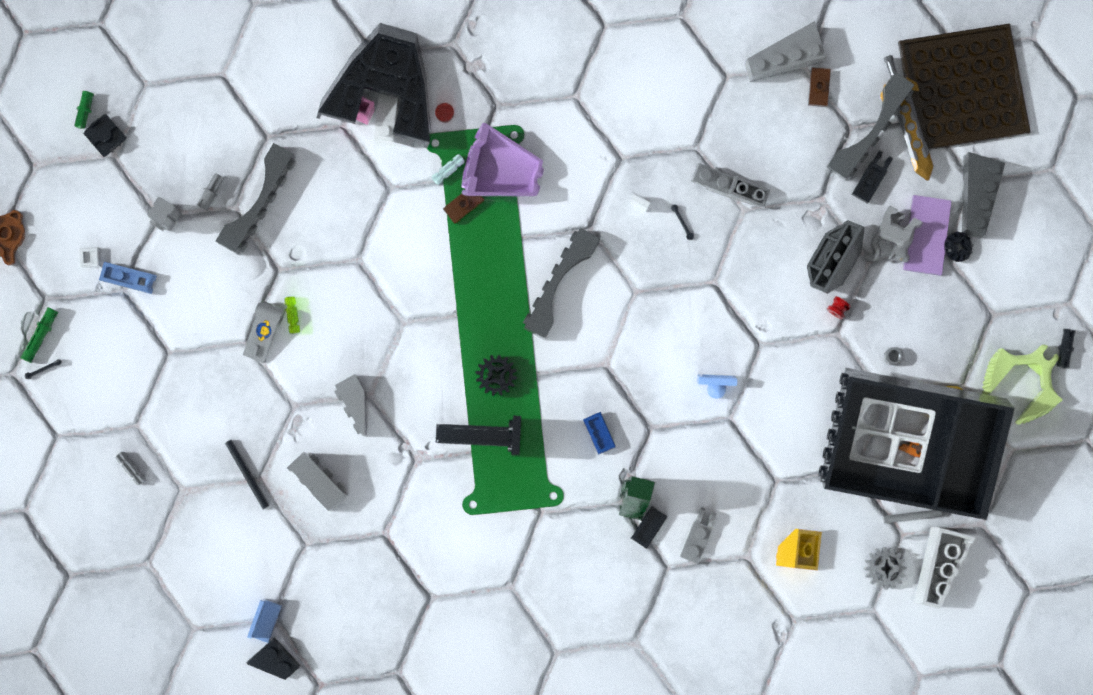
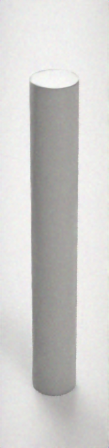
[883,510,942,523]

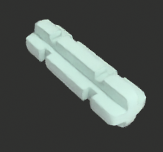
[431,154,465,185]

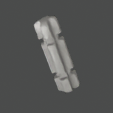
[115,452,146,485]

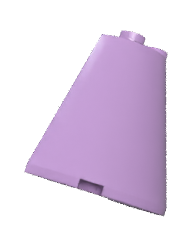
[461,123,544,197]

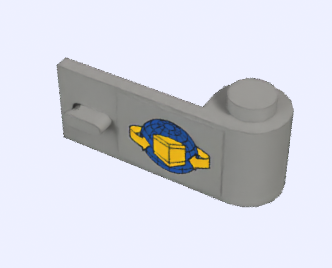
[243,301,286,363]

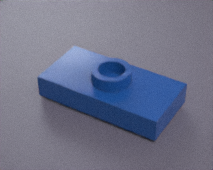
[583,412,616,455]

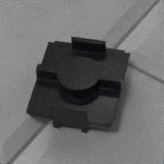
[83,114,127,157]

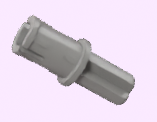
[197,173,224,211]

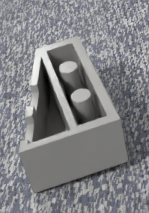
[287,452,348,511]

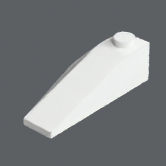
[374,93,414,148]

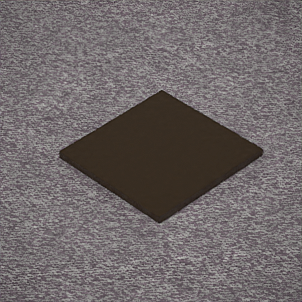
[898,23,1031,150]

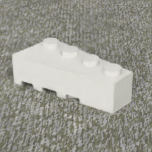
[914,527,976,609]

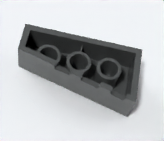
[962,152,1005,239]

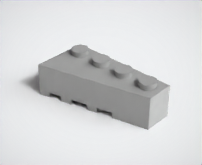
[745,21,826,82]

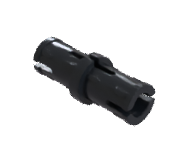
[1057,329,1076,369]

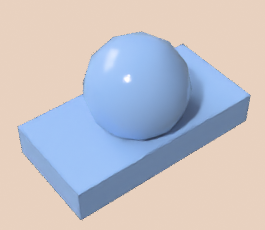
[697,374,738,399]

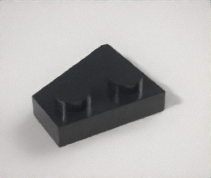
[246,637,301,680]

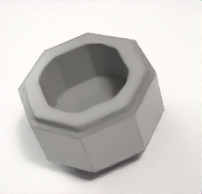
[884,347,903,366]

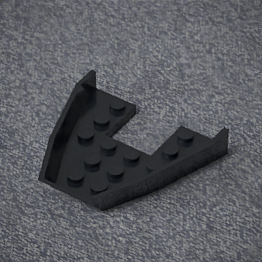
[316,23,431,148]

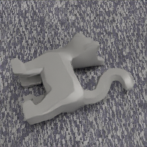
[864,205,923,263]

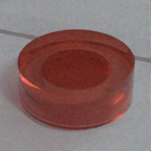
[435,103,454,123]

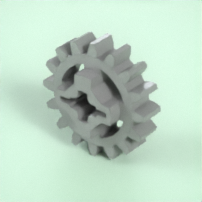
[863,547,907,590]

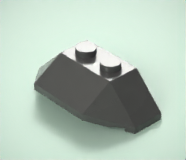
[807,220,865,294]

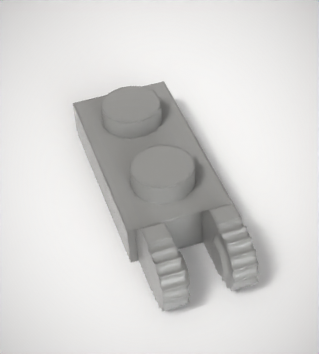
[680,507,717,564]

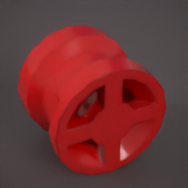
[827,296,851,320]

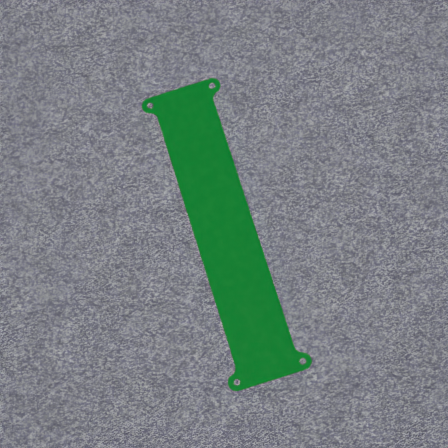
[427,125,564,515]

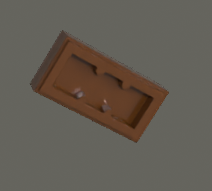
[808,67,831,107]
[443,194,484,224]

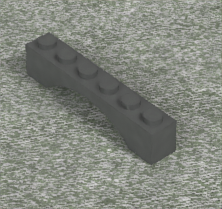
[827,72,914,180]
[216,143,296,255]
[523,227,600,340]

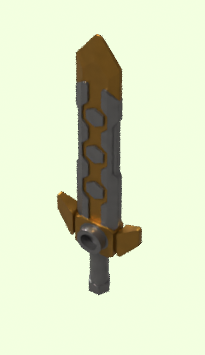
[880,55,934,181]

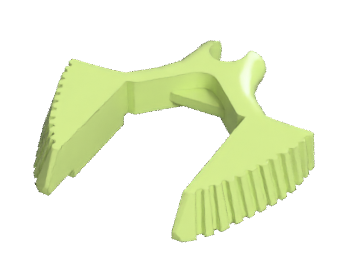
[982,344,1062,424]

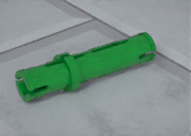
[20,307,59,363]

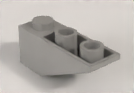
[334,374,367,437]

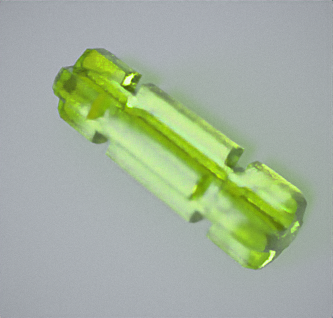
[284,296,300,334]

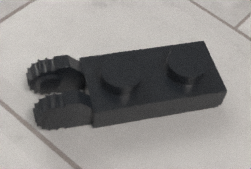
[851,150,893,204]

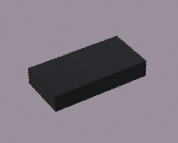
[631,506,668,549]

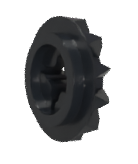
[944,231,974,262]

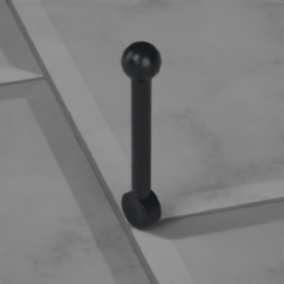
[671,204,694,240]
[24,359,62,380]

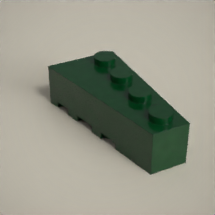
[619,476,655,521]

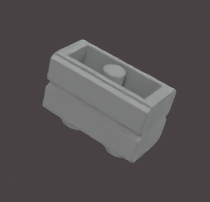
[147,197,182,231]

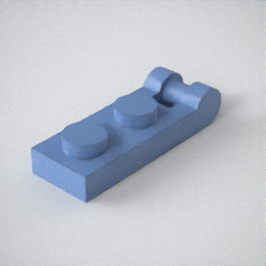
[99,262,157,294]

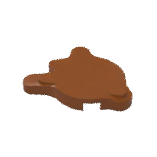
[0,210,25,266]

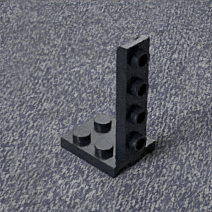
[435,415,522,457]

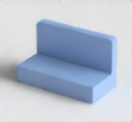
[247,599,282,643]

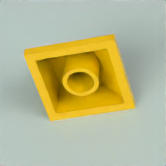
[776,529,822,571]

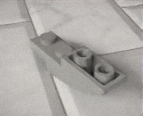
[691,163,770,208]

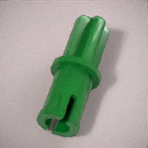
[74,91,94,129]

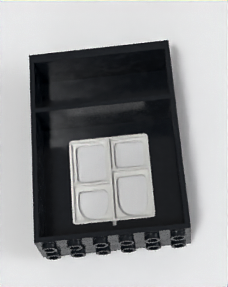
[818,368,1015,520]

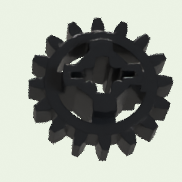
[476,355,517,396]

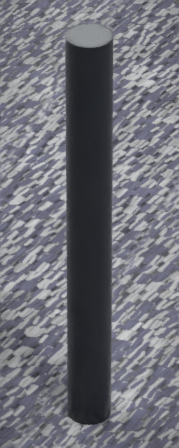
[225,440,269,510]

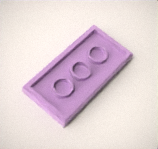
[903,195,951,276]

